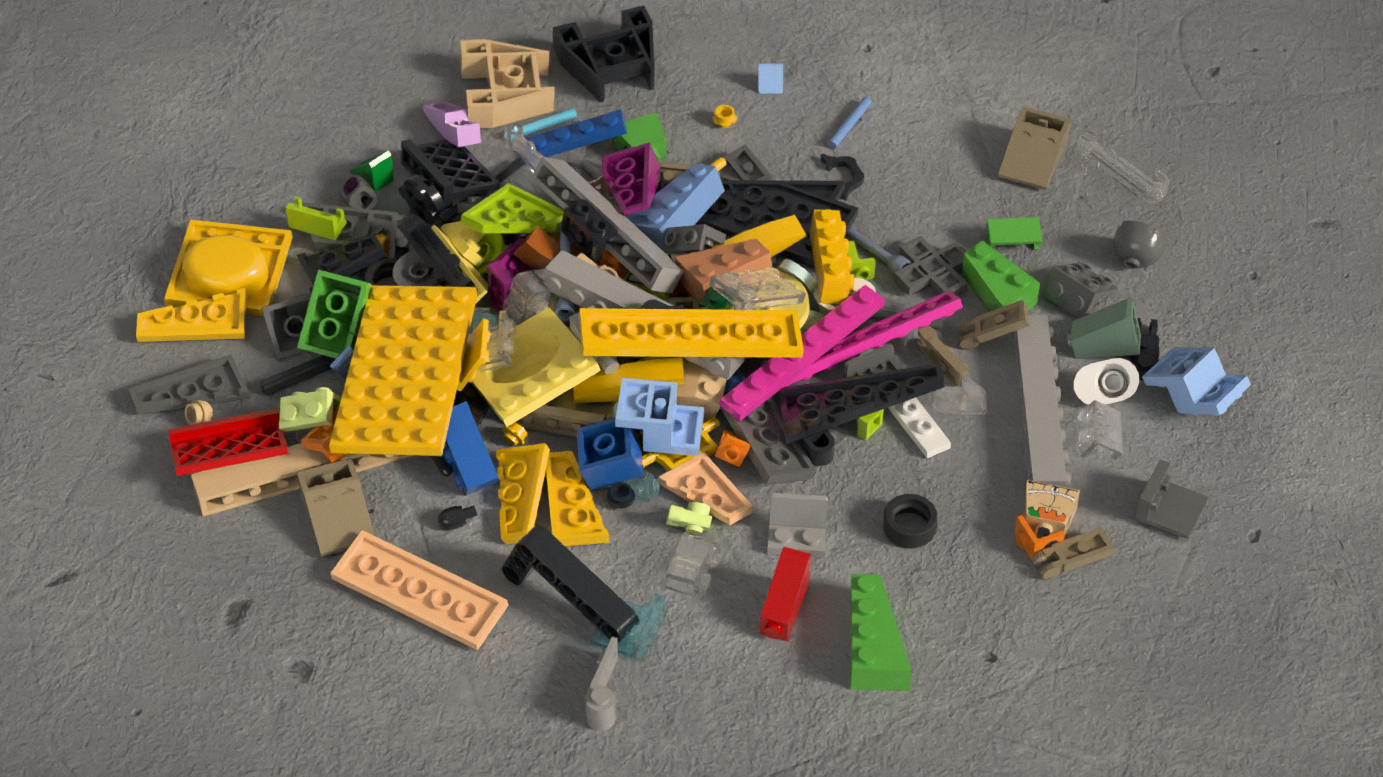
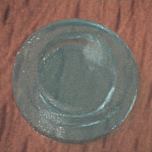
[637,474,659,502]

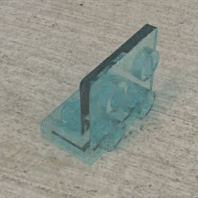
[590,593,666,661]

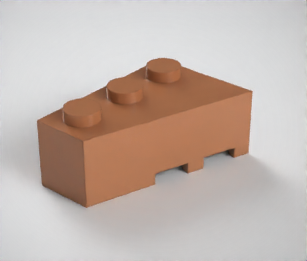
[675,239,773,303]

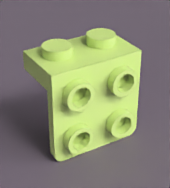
[279,387,342,432]

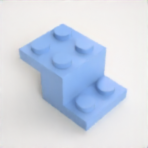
[1142,347,1251,416]
[615,378,704,456]

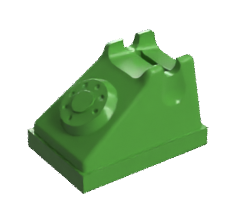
[297,270,371,359]

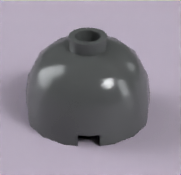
[1113,221,1168,269]

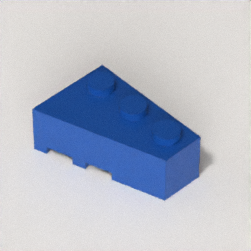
[443,402,499,495]

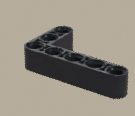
[502,525,639,643]

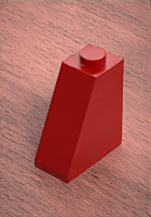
[760,546,811,642]

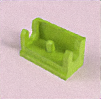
[286,196,346,241]

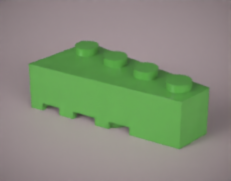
[850,574,912,691]

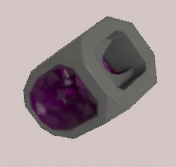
[341,175,377,209]

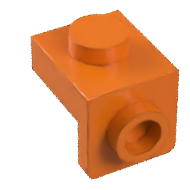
[715,430,750,467]

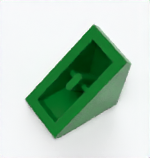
[349,151,394,192]

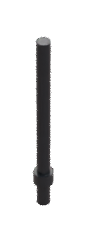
[429,156,526,229]

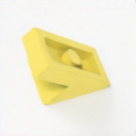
[440,221,486,268]

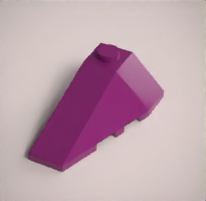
[601,142,661,216]

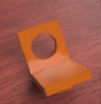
[1014,515,1065,560]

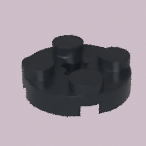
[399,175,445,224]

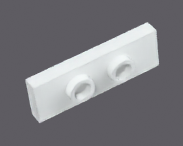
[888,398,951,458]

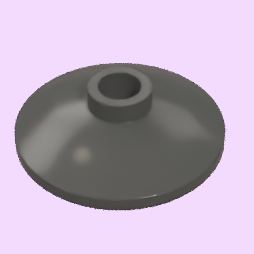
[393,250,440,286]

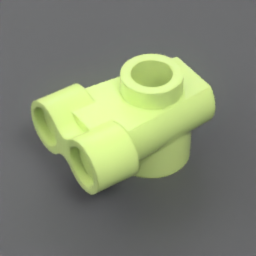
[666,502,712,535]

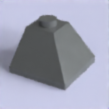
[261,293,312,359]

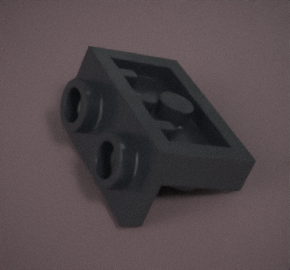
[560,199,617,263]

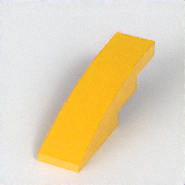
[713,215,807,257]
[573,357,684,403]

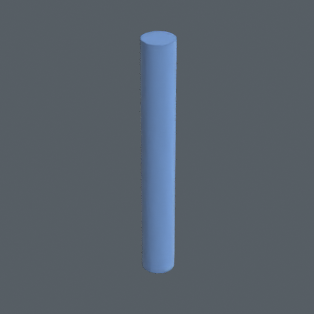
[828,97,872,149]

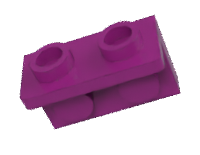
[488,261,527,321]

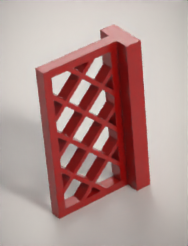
[168,408,288,476]

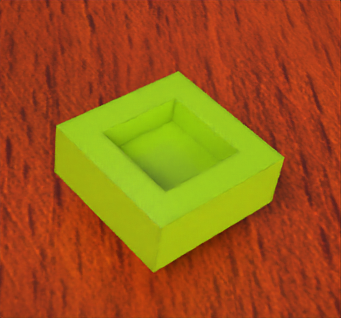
[857,409,884,441]

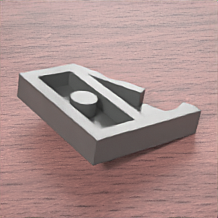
[720,144,772,180]

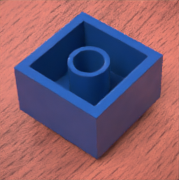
[577,417,643,491]

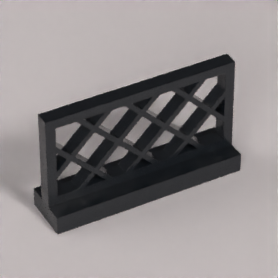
[401,139,500,209]

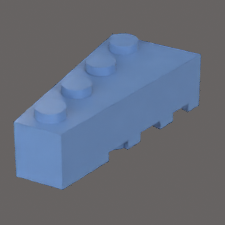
[626,163,725,251]

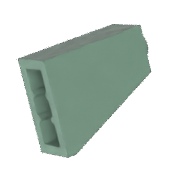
[1067,298,1141,359]

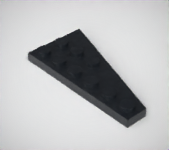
[779,363,945,444]

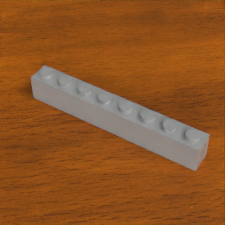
[531,157,684,293]
[543,250,745,380]
[1013,315,1071,488]

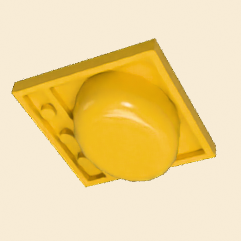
[164,220,292,316]

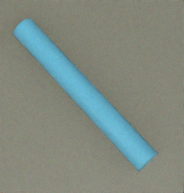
[505,108,577,141]

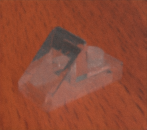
[932,373,988,415]

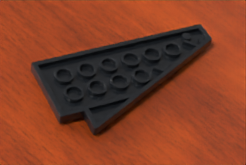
[655,180,858,267]

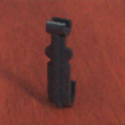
[396,212,476,287]

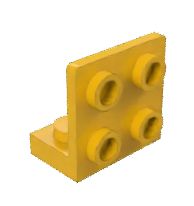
[457,318,491,391]

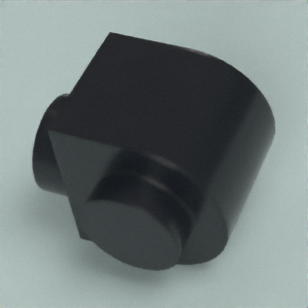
[801,429,835,466]

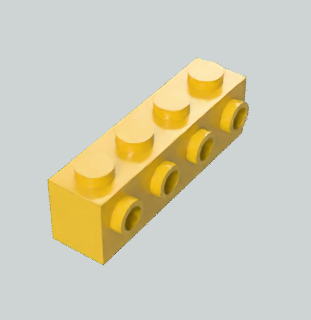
[810,209,855,304]

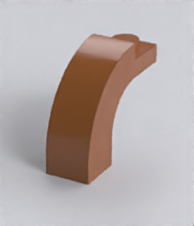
[514,226,582,270]

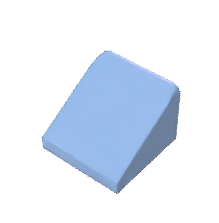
[758,63,783,94]

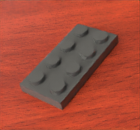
[720,397,817,484]

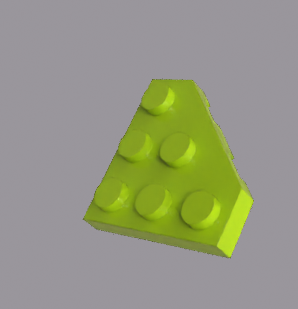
[461,183,564,233]

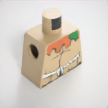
[1024,480,1080,547]

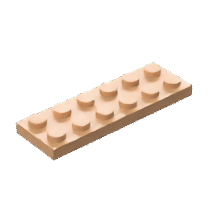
[330,530,508,650]

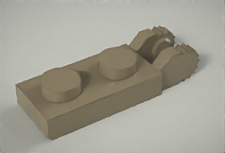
[958,300,1029,350]
[917,326,968,391]
[1031,528,1115,580]

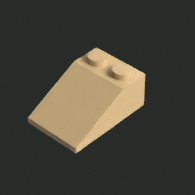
[643,356,726,422]

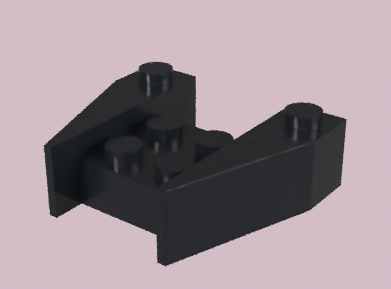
[553,5,655,102]

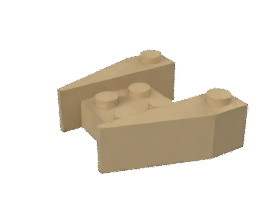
[460,39,555,129]

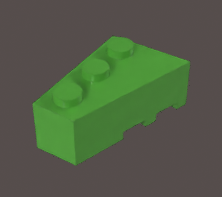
[962,241,1040,312]

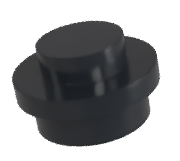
[607,482,635,509]

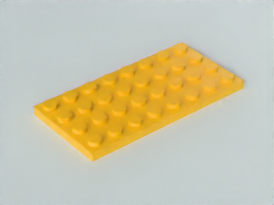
[329,285,478,456]

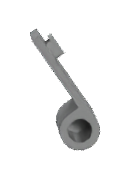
[585,637,618,731]

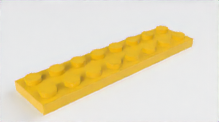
[579,308,804,358]

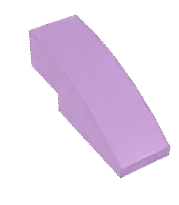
[423,101,481,147]

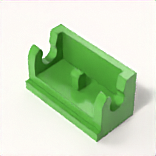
[985,217,1042,250]

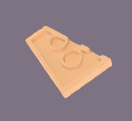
[658,452,753,525]

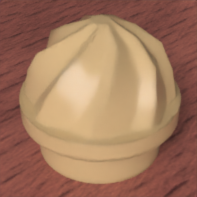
[185,400,213,425]

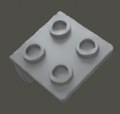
[767,493,828,558]

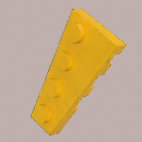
[136,288,247,342]
[496,443,550,545]
[546,451,610,546]

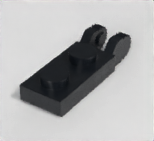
[1131,318,1159,380]

